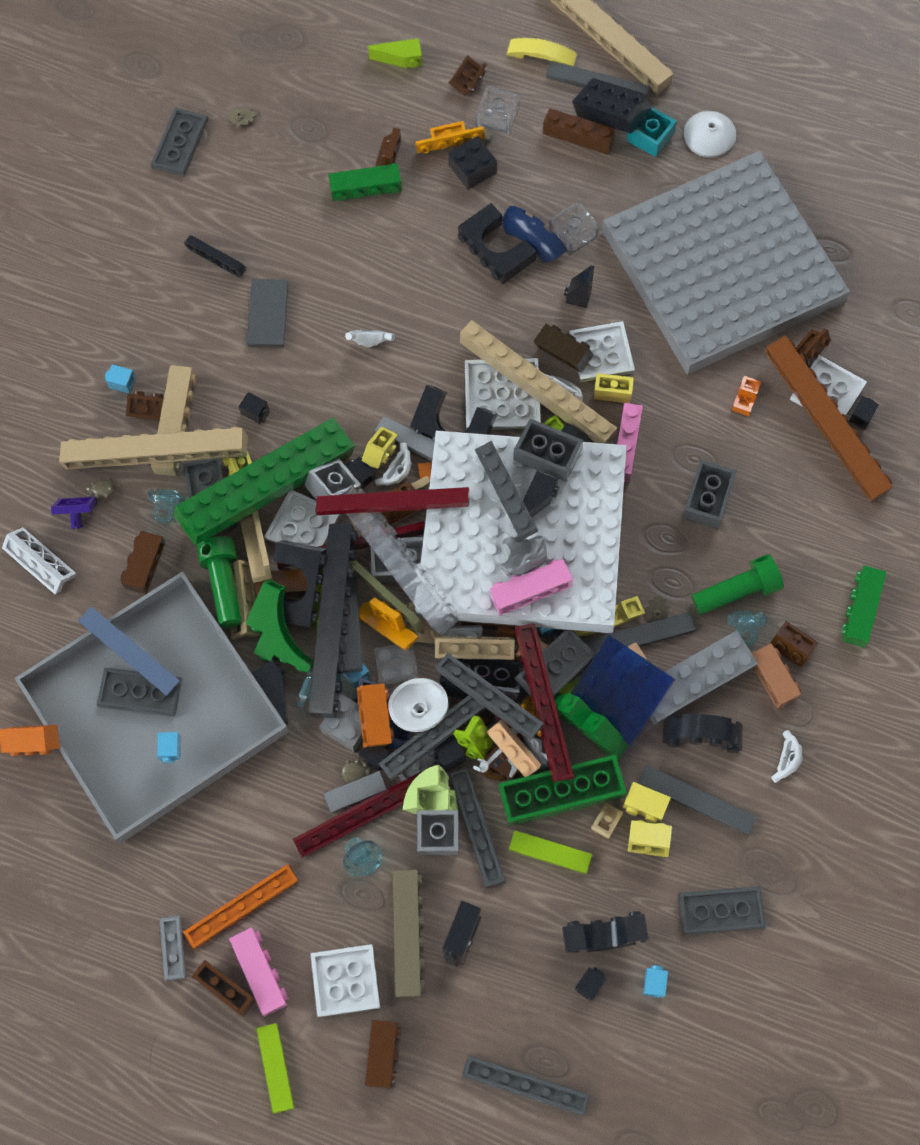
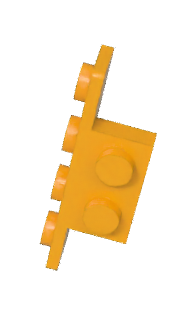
[415,121,485,154]
[359,597,418,650]

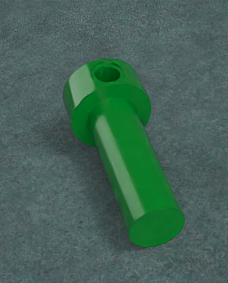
[196,536,242,628]
[691,554,784,616]

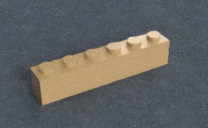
[151,365,197,476]

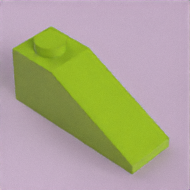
[368,38,422,68]

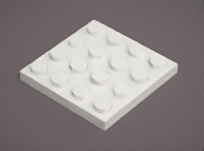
[465,358,541,430]

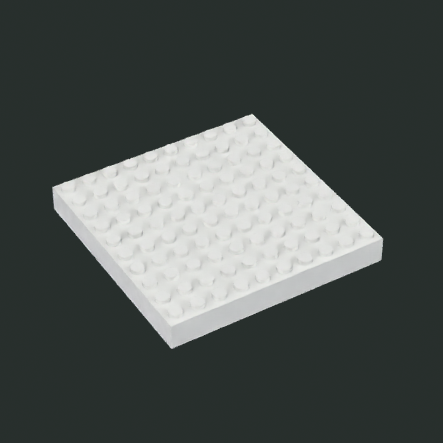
[415,431,627,633]

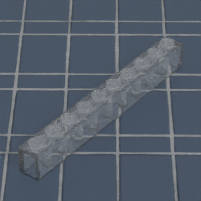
[342,485,460,635]

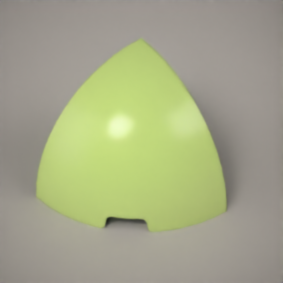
[403,765,458,814]

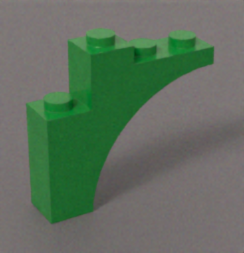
[246,579,314,673]
[554,692,630,760]

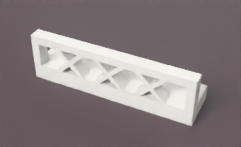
[2,527,76,595]

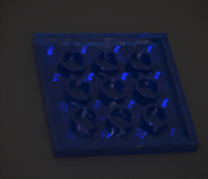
[570,635,676,746]

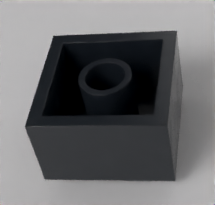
[448,136,497,190]

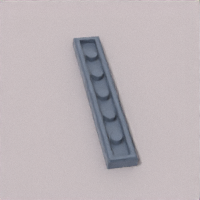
[78,606,180,696]

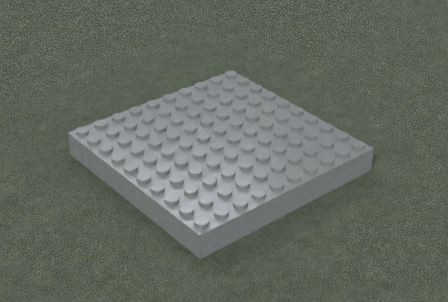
[602,151,850,375]
[14,571,289,844]

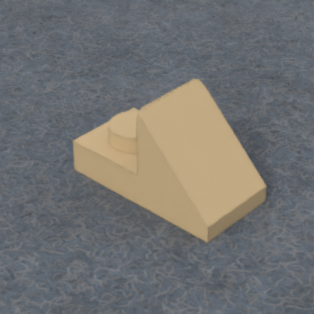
[591,803,623,840]

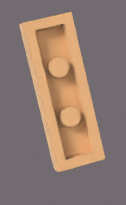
[486,719,541,777]

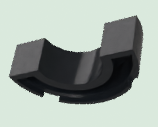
[662,714,743,753]
[562,911,649,953]

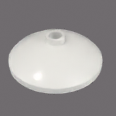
[684,111,736,158]
[388,678,448,732]

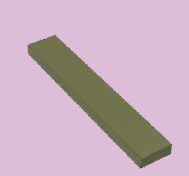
[352,560,423,633]

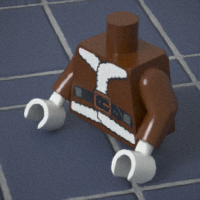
[473,727,524,781]

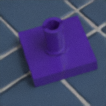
[51,496,97,529]

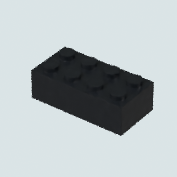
[572,78,652,134]
[440,659,524,703]

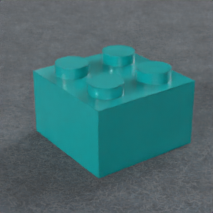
[626,106,677,157]

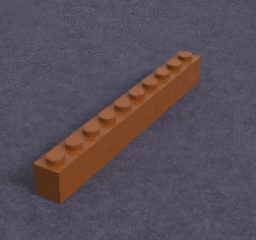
[765,335,893,503]

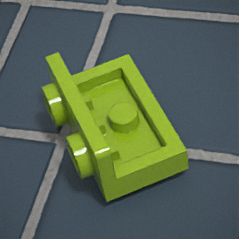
[453,715,494,760]

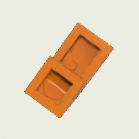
[732,376,762,416]

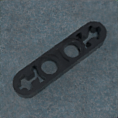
[184,235,246,277]

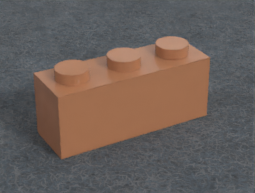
[752,644,801,709]

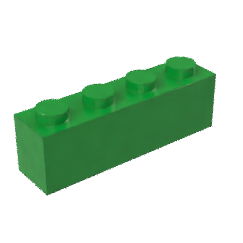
[328,163,402,201]
[840,565,887,648]

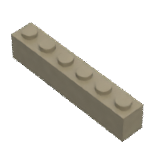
[393,870,425,999]

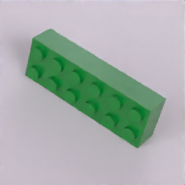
[498,754,627,827]

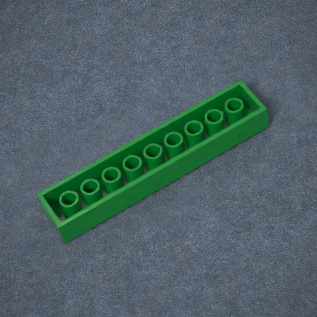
[174,417,355,546]

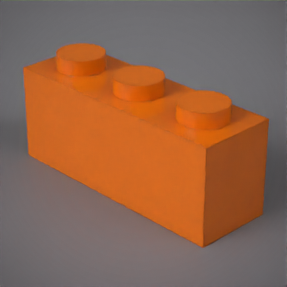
[356,683,394,748]
[0,724,60,756]

